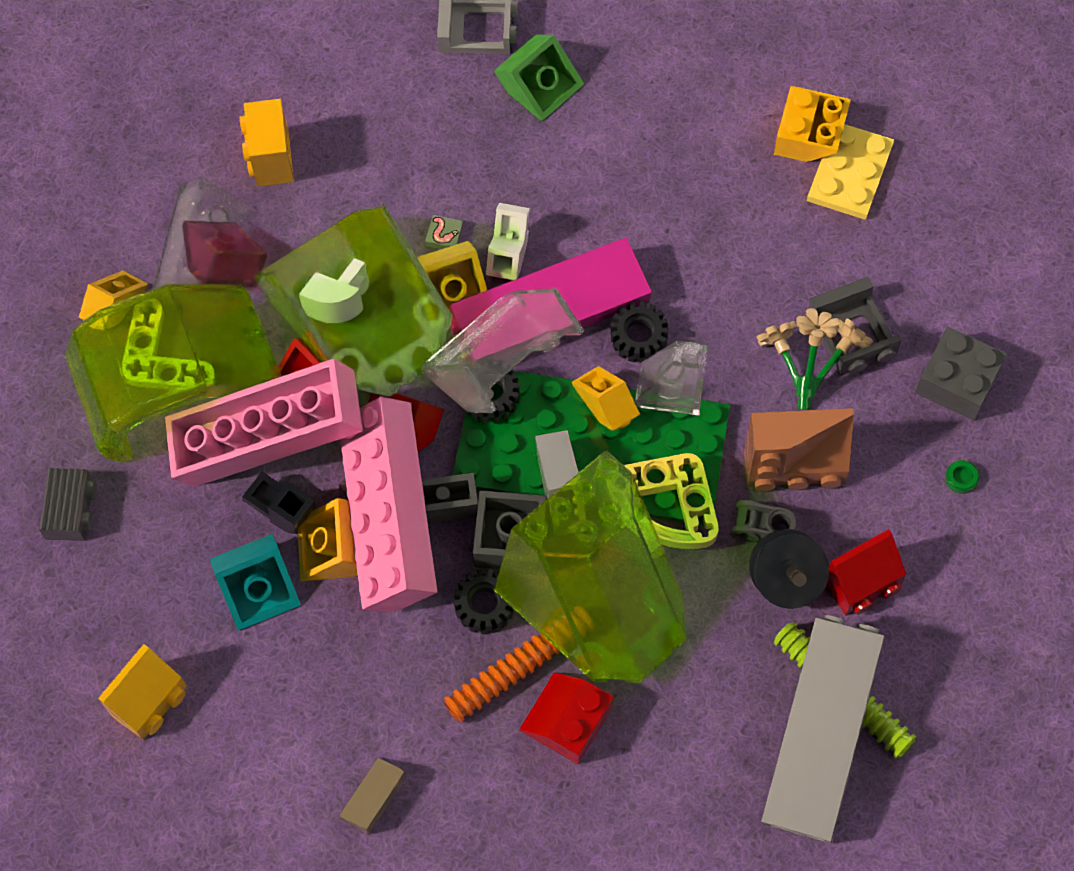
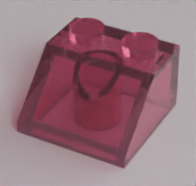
[182,221,268,289]

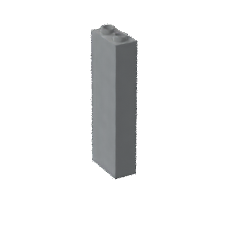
[761,615,884,844]

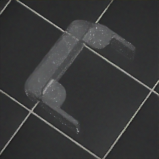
[422,288,584,413]

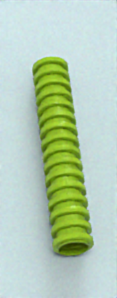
[774,622,917,759]

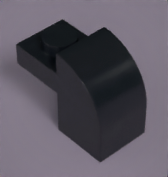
[242,471,316,534]

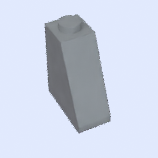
[535,430,587,538]

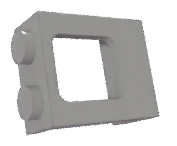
[437,0,518,54]

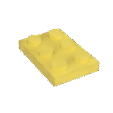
[807,124,894,220]

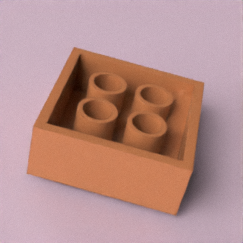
[744,408,854,492]

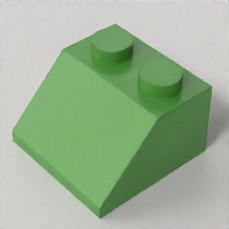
[494,34,584,121]

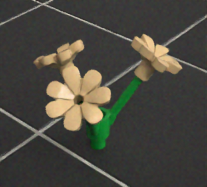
[756,308,873,410]

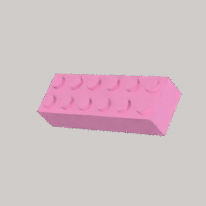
[165,359,363,487]
[340,397,438,613]

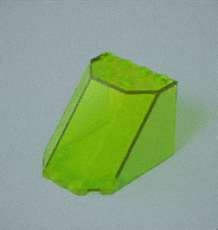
[253,204,453,397]
[494,450,687,684]

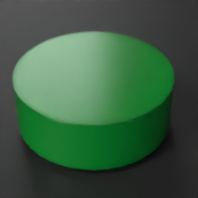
[945,460,979,494]

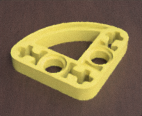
[608,453,719,549]

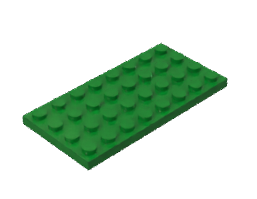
[453,367,730,526]

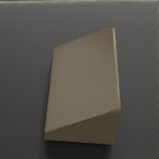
[339,758,407,835]

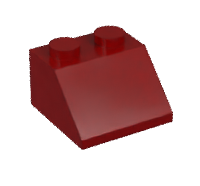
[826,529,906,616]
[519,672,614,765]

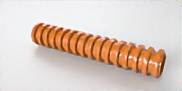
[444,605,595,723]

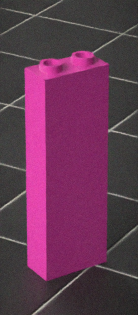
[447,237,652,370]

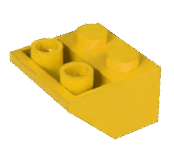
[774,86,851,162]

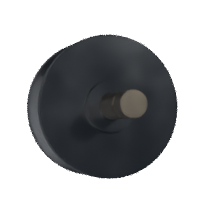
[749,529,829,609]

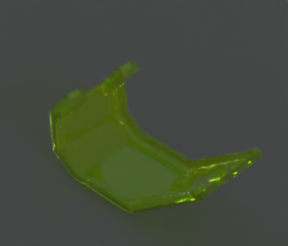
[65,284,282,463]

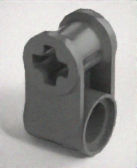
[730,500,796,542]

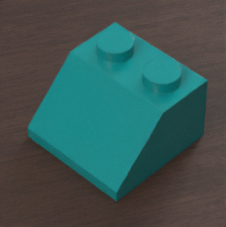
[210,534,301,631]

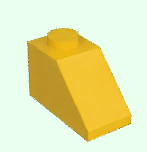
[79,270,149,331]
[572,366,640,431]

